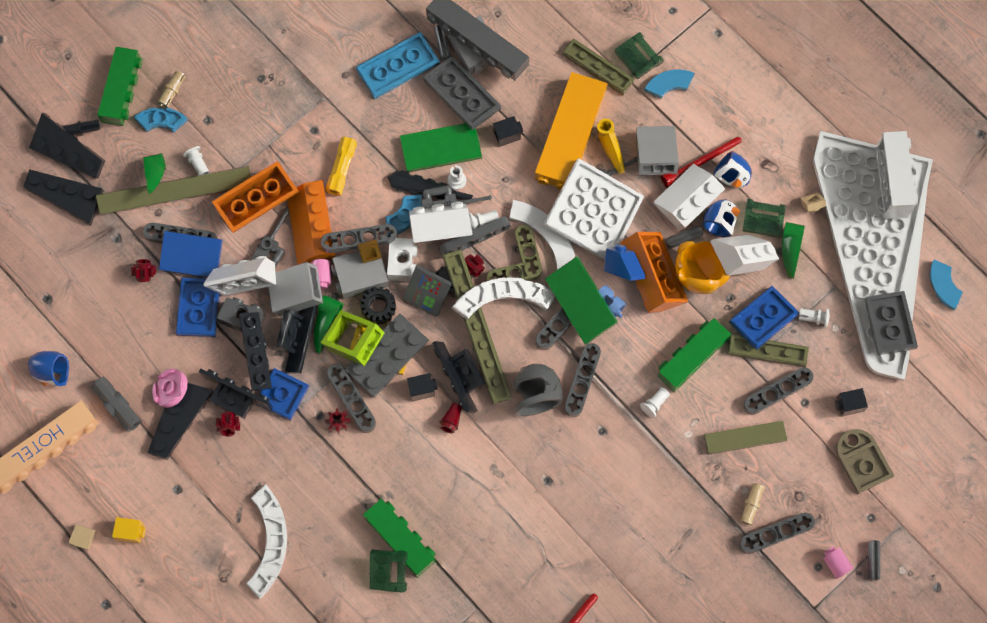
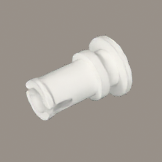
[183,146,210,175]
[447,165,466,190]
[469,210,499,230]
[799,308,830,328]
[640,387,670,418]

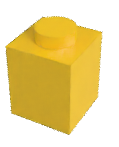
[112,517,146,544]

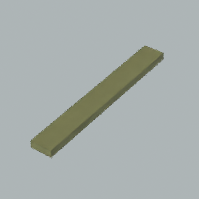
[96,166,251,214]
[442,250,512,405]

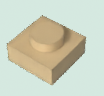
[800,192,826,212]

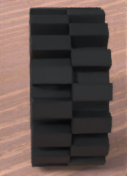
[360,286,396,325]

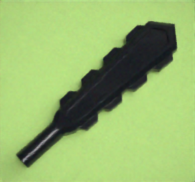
[387,170,473,200]

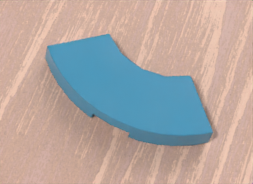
[644,69,695,99]
[134,108,188,132]
[386,195,422,237]
[930,259,963,311]

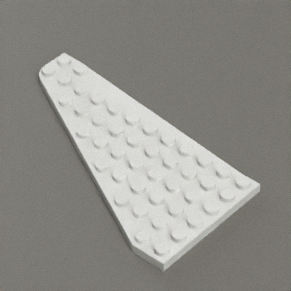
[813,131,933,381]

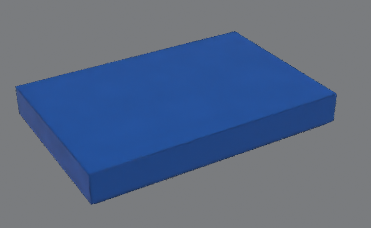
[159,231,223,277]
[176,278,220,337]
[729,286,800,350]

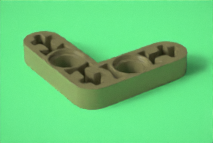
[487,225,542,281]

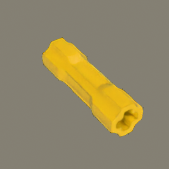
[325,136,357,196]

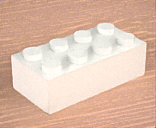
[876,131,918,219]

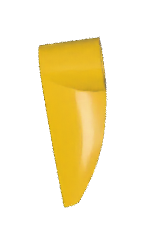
[597,118,625,174]

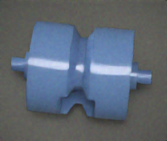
[599,285,626,318]

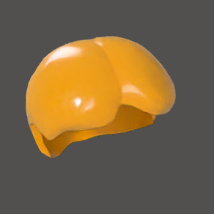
[675,241,731,295]

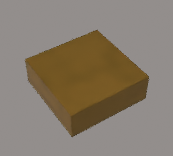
[357,239,382,264]

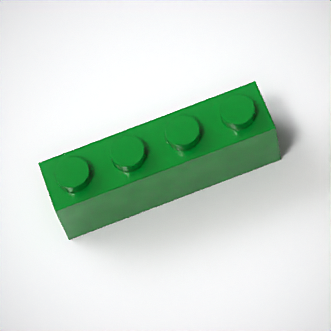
[97,46,143,126]
[657,318,731,393]
[363,498,436,578]

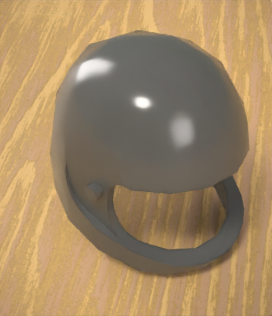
[513,364,563,416]

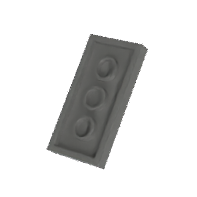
[423,56,501,131]
[345,313,429,398]

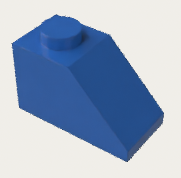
[604,245,645,281]

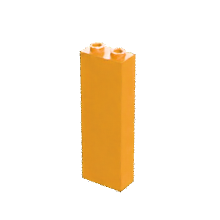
[535,72,608,190]

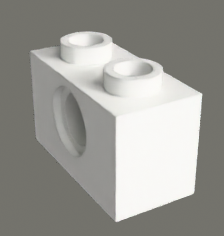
[387,238,417,282]

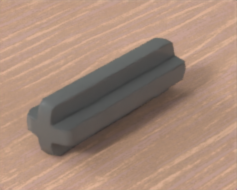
[434,25,451,61]
[666,226,703,249]
[868,540,881,581]

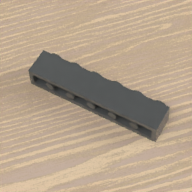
[426,0,529,81]

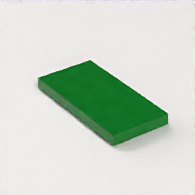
[400,123,482,173]
[545,257,618,344]

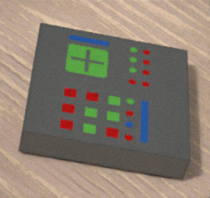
[403,265,452,317]

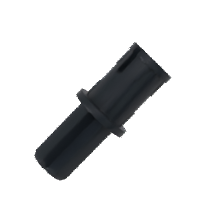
[62,120,100,136]

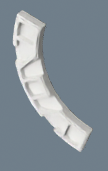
[510,200,575,270]
[451,278,556,320]
[246,484,287,599]

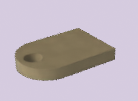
[836,429,894,494]

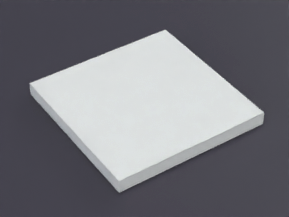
[543,158,644,260]

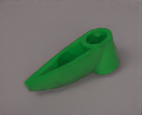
[143,153,166,194]
[782,222,805,279]
[314,295,343,354]

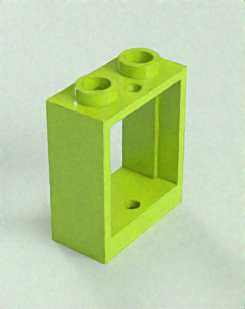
[321,310,385,366]

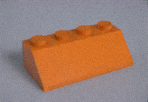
[212,161,299,233]
[287,180,336,265]
[621,232,688,313]

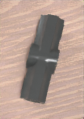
[91,376,142,432]

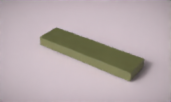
[562,38,635,95]
[727,334,809,367]
[704,421,787,455]

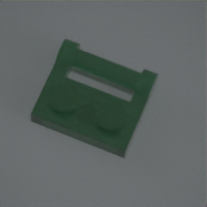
[614,32,664,80]
[742,198,786,238]
[369,549,407,593]

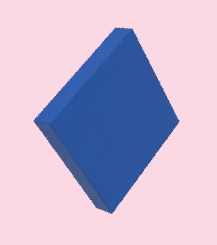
[256,368,310,421]

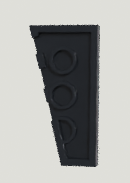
[29,113,105,178]
[23,169,103,225]
[147,383,214,460]

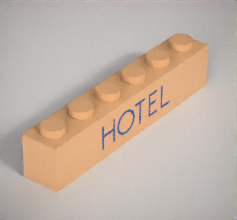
[0,400,99,494]

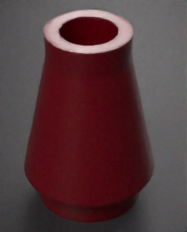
[439,403,462,434]

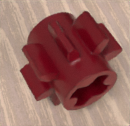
[465,254,485,278]
[131,259,156,282]
[325,408,351,434]
[215,412,240,437]

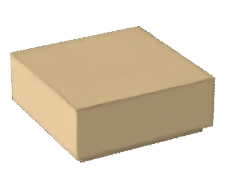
[69,524,96,551]

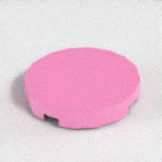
[152,368,188,408]

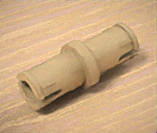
[157,71,186,109]
[739,483,765,525]

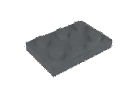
[864,291,918,355]

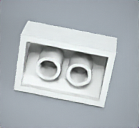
[653,164,725,231]
[409,202,472,243]
[710,235,779,276]
[204,256,276,296]

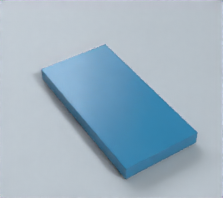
[356,32,440,99]

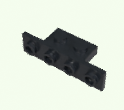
[276,305,317,374]
[239,312,272,391]
[432,341,485,413]
[199,368,273,419]

